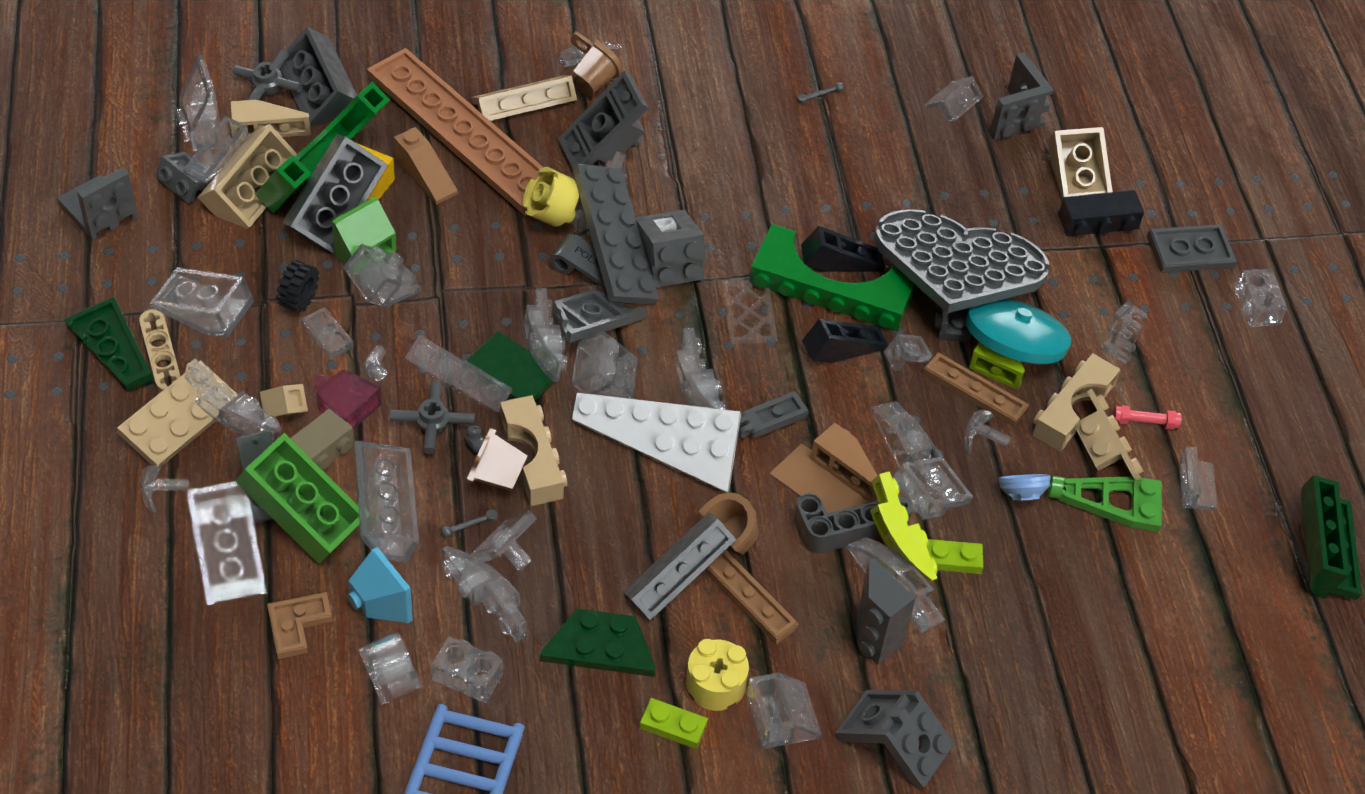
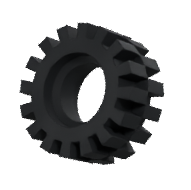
[276,260,319,313]

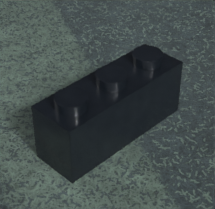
[1058,190,1144,236]

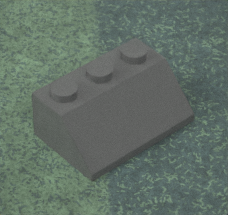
[857,558,916,665]

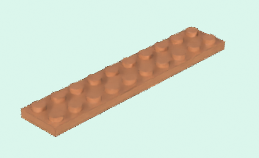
[367,48,543,216]

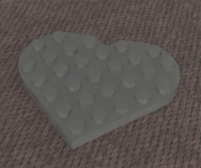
[874,209,1049,313]

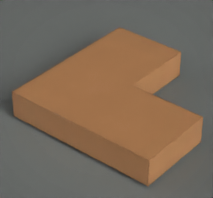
[267,592,333,659]

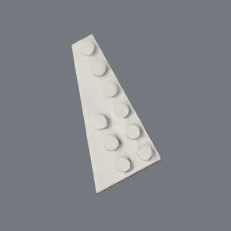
[572,393,741,493]

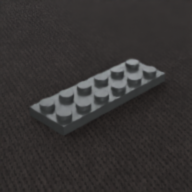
[572,164,659,305]

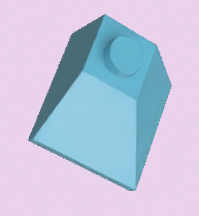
[347,547,413,623]

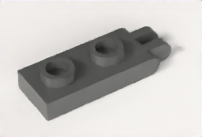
[738,391,809,438]

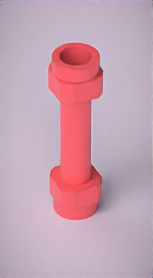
[1113,405,1182,430]

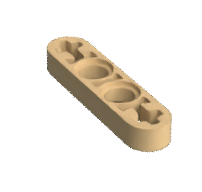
[139,309,180,393]

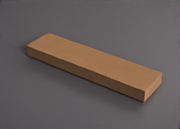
[923,352,1030,427]
[704,550,799,644]

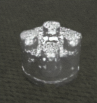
[358,632,422,705]

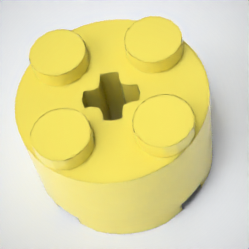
[523,167,580,227]
[686,639,749,711]

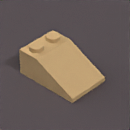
[1048,127,1113,199]

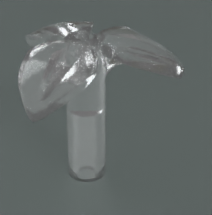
[964,409,1011,453]
[140,465,189,513]

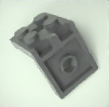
[989,52,1054,140]
[57,168,138,241]
[835,690,954,788]

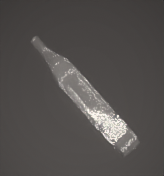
[560,42,623,66]

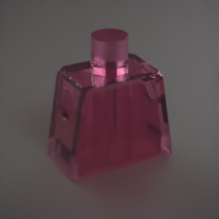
[312,370,382,429]

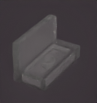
[926,76,983,122]
[1179,447,1217,510]

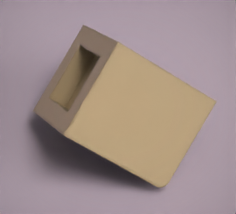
[260,384,308,419]

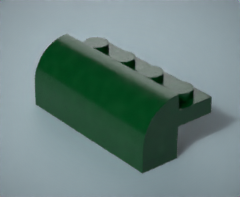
[1300,475,1362,600]

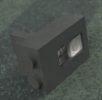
[635,210,706,288]

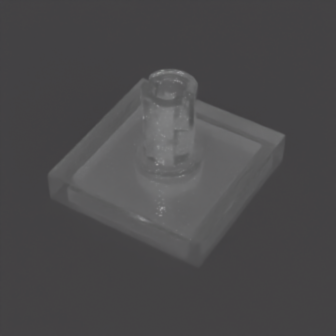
[467,510,537,570]

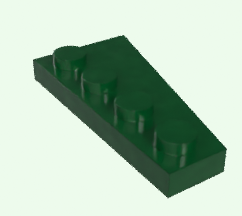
[63,297,154,391]

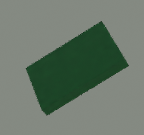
[463,331,561,402]

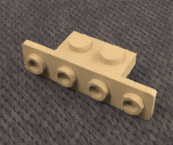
[1076,388,1144,481]

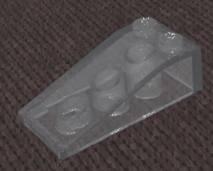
[186,481,267,605]

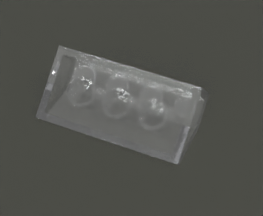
[354,441,419,562]

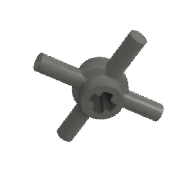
[232,49,303,100]
[390,381,475,454]

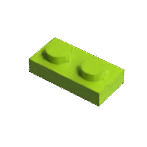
[927,539,983,574]
[640,698,708,749]

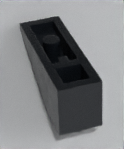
[801,226,885,272]
[802,319,889,363]

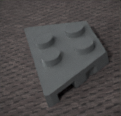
[553,289,647,343]

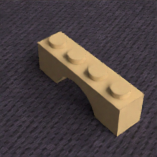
[1033,353,1121,452]
[500,395,567,506]

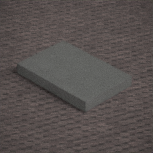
[1148,224,1237,273]

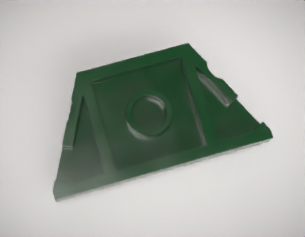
[540,608,656,677]

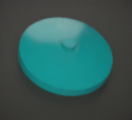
[965,298,1071,364]

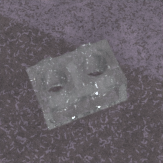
[1235,269,1287,327]
[431,636,503,703]

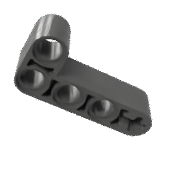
[794,493,913,553]

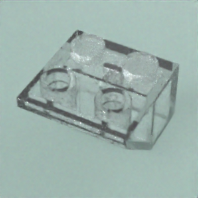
[343,244,422,307]
[572,330,638,399]
[747,673,822,749]

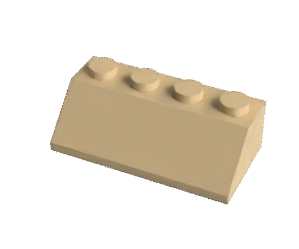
[197,124,297,229]

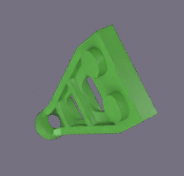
[1048,475,1162,532]

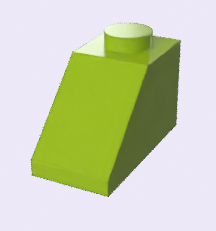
[969,342,1025,390]

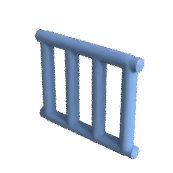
[404,704,525,794]

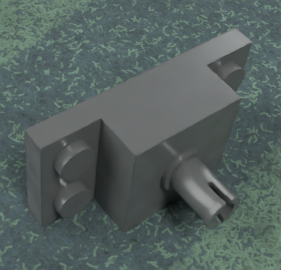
[558,71,649,168]

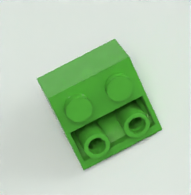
[332,197,397,275]

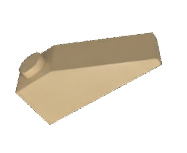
[231,100,311,141]

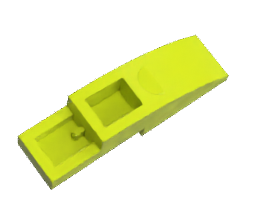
[870,471,938,585]

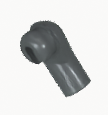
[465,426,484,454]

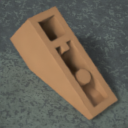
[394,127,458,205]
[810,423,878,502]

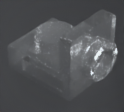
[884,334,933,371]

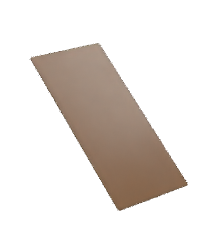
[770,444,871,529]

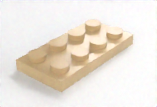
[117,360,240,470]

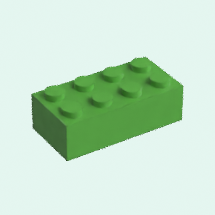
[235,433,368,564]

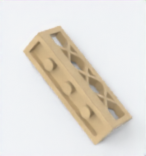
[472,75,577,121]

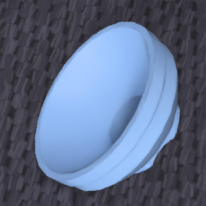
[999,474,1051,500]

